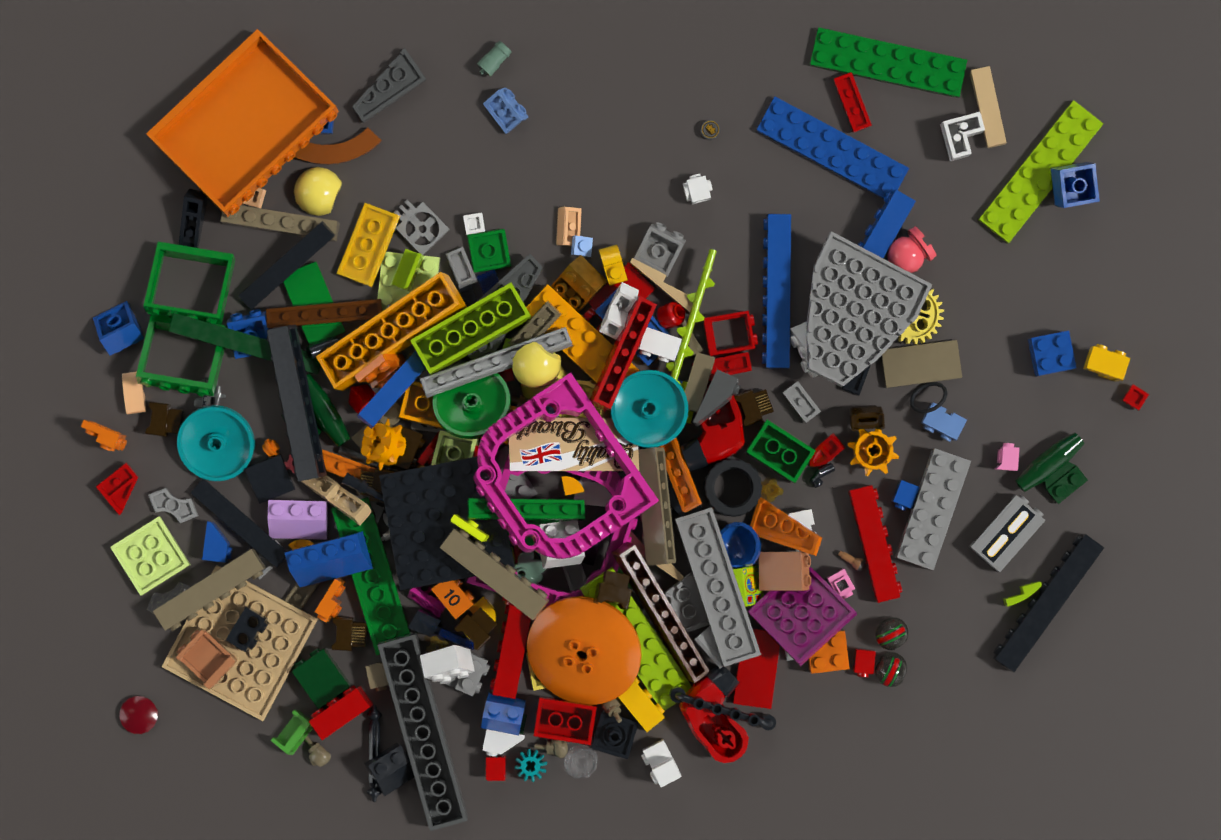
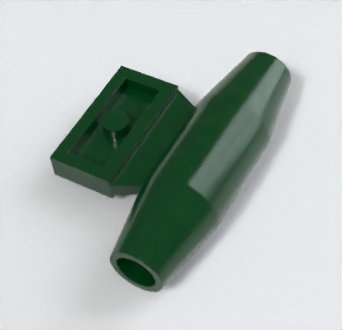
[281,374,350,447]
[1015,432,1088,504]

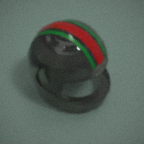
[875,617,908,650]
[875,652,907,687]

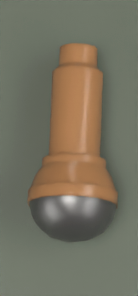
[838,551,866,571]

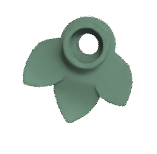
[515,551,546,583]

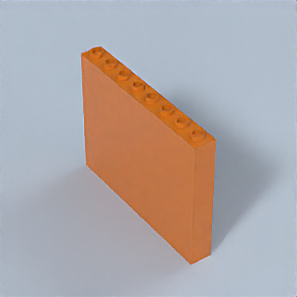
[146,29,339,217]

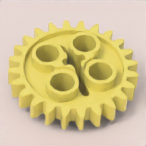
[898,289,944,344]

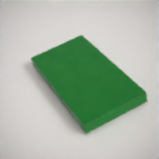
[283,262,346,346]

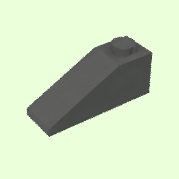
[693,369,741,427]

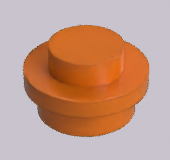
[262,439,280,457]

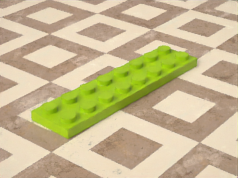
[978,100,1104,243]
[580,567,692,711]

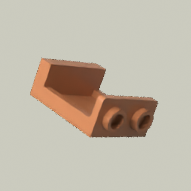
[759,552,811,591]
[176,629,238,690]

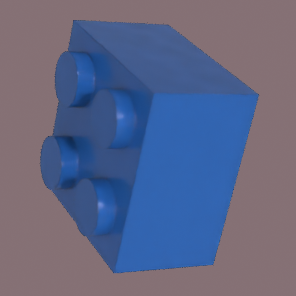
[1051,162,1100,208]
[1028,331,1077,377]

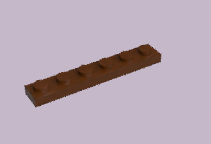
[266,299,382,329]

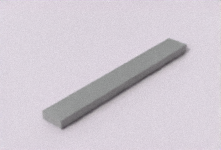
[420,327,573,398]

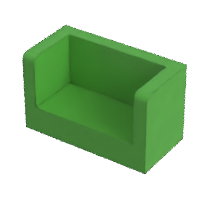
[271,710,313,755]

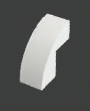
[599,282,639,339]

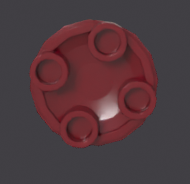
[119,696,158,734]

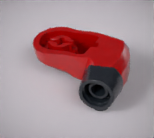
[680,375,745,472]
[679,666,749,763]

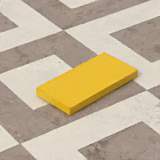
[336,203,400,287]

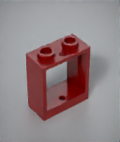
[703,310,758,357]

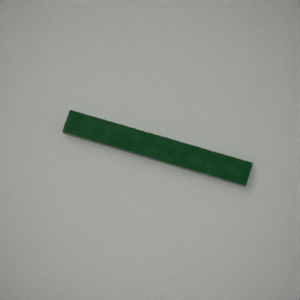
[168,313,320,374]

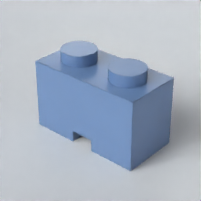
[921,402,967,442]

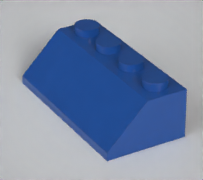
[285,531,373,588]

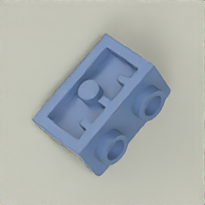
[483,87,529,134]

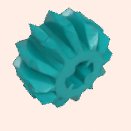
[515,749,547,782]

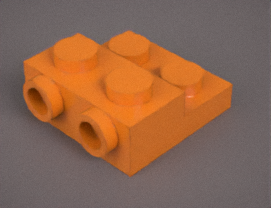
[355,354,406,388]
[81,420,127,452]
[315,578,346,623]

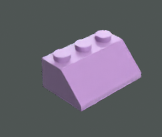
[268,500,329,540]

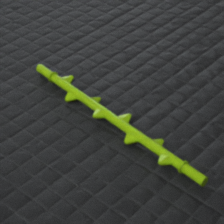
[666,249,717,388]

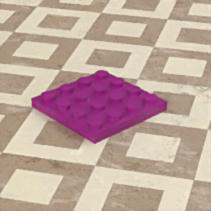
[747,567,857,667]

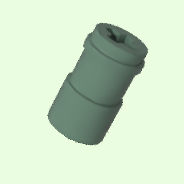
[477,41,512,77]

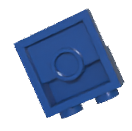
[227,309,269,359]

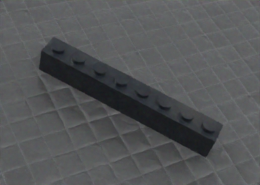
[267,324,327,482]
[993,534,1104,672]

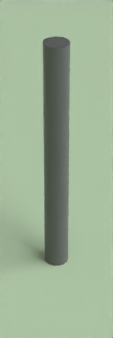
[338,446,405,472]

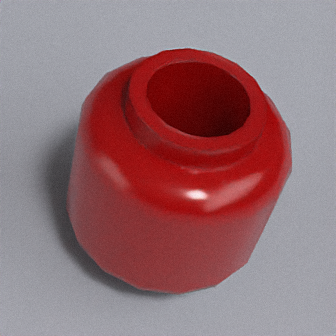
[657,302,685,329]

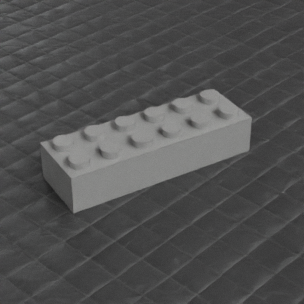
[895,448,971,570]

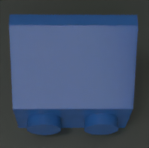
[93,301,144,355]
[481,693,526,736]

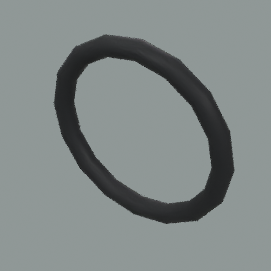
[910,382,948,413]

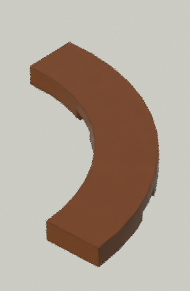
[295,127,382,165]

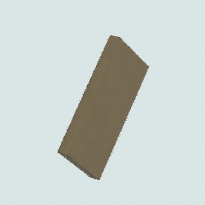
[881,340,962,388]

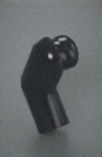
[810,463,835,488]

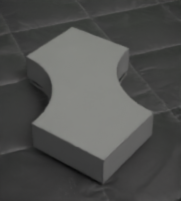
[148,488,199,523]

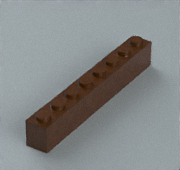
[611,542,710,683]

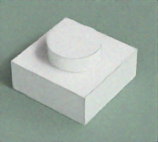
[463,213,485,235]

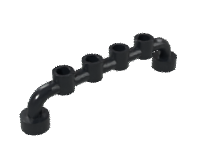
[669,686,776,730]

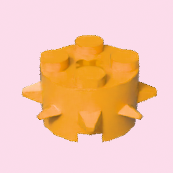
[361,419,406,471]
[847,429,899,476]

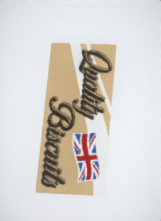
[509,418,639,471]

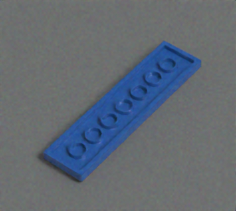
[756,96,909,199]

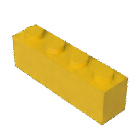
[618,676,665,732]

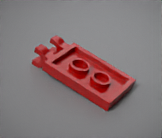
[582,262,655,335]

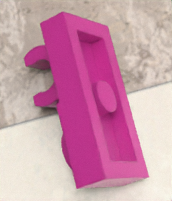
[407,587,445,618]

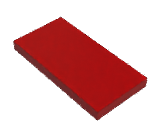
[733,628,780,709]

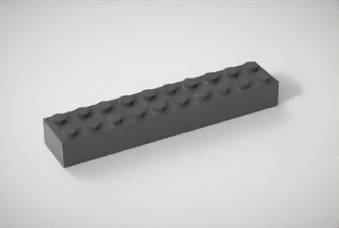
[378,632,468,831]

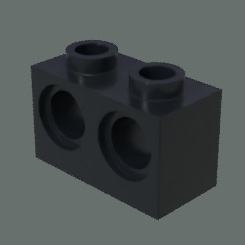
[226,606,268,652]

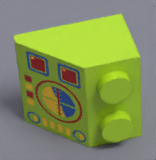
[733,565,764,607]

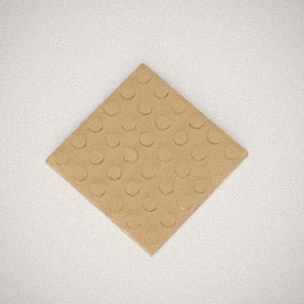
[162,565,318,721]

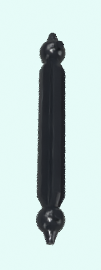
[367,705,382,802]

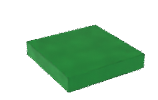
[467,229,511,273]

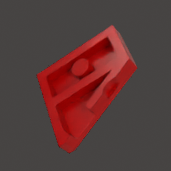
[96,462,138,515]

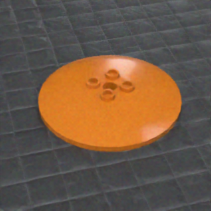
[527,596,642,705]

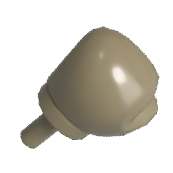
[600,698,623,723]
[305,736,331,767]
[535,739,568,758]

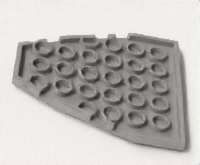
[806,231,932,387]

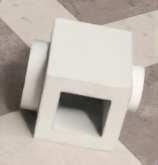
[683,174,713,204]

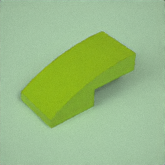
[1003,581,1042,607]

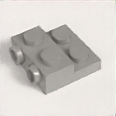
[634,222,686,277]
[445,653,490,696]

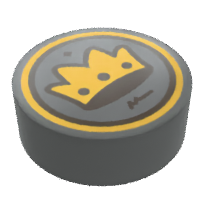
[701,120,720,140]

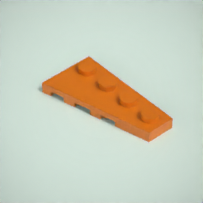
[750,497,822,556]

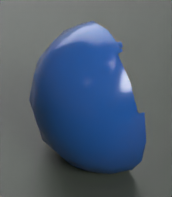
[720,522,761,569]

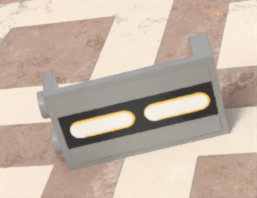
[968,495,1046,572]

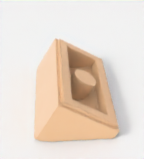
[556,207,581,246]

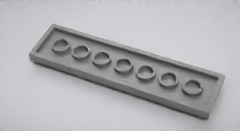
[675,507,761,667]

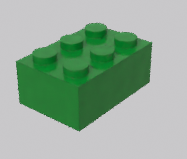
[745,420,816,483]

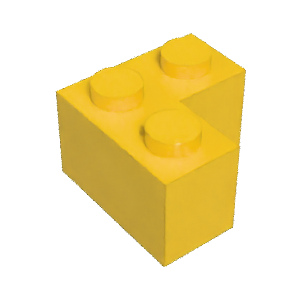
[1083,344,1130,382]

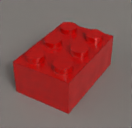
[309,685,373,740]
[533,696,597,745]

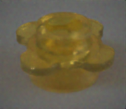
[761,479,784,502]
[426,636,449,653]

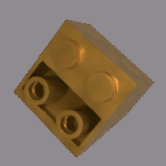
[551,255,608,312]

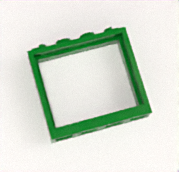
[143,242,235,325]
[136,315,227,397]

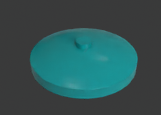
[611,370,689,448]
[177,405,255,481]

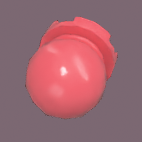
[887,226,937,273]

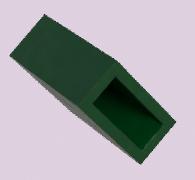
[292,648,352,709]

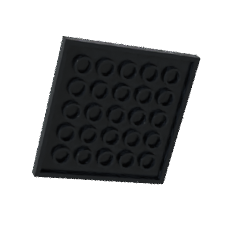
[379,457,515,590]

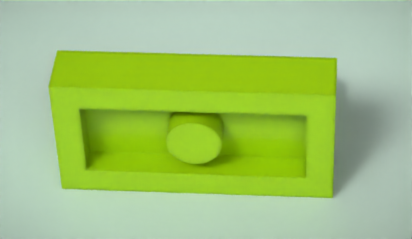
[392,248,424,292]

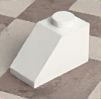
[482,729,525,757]

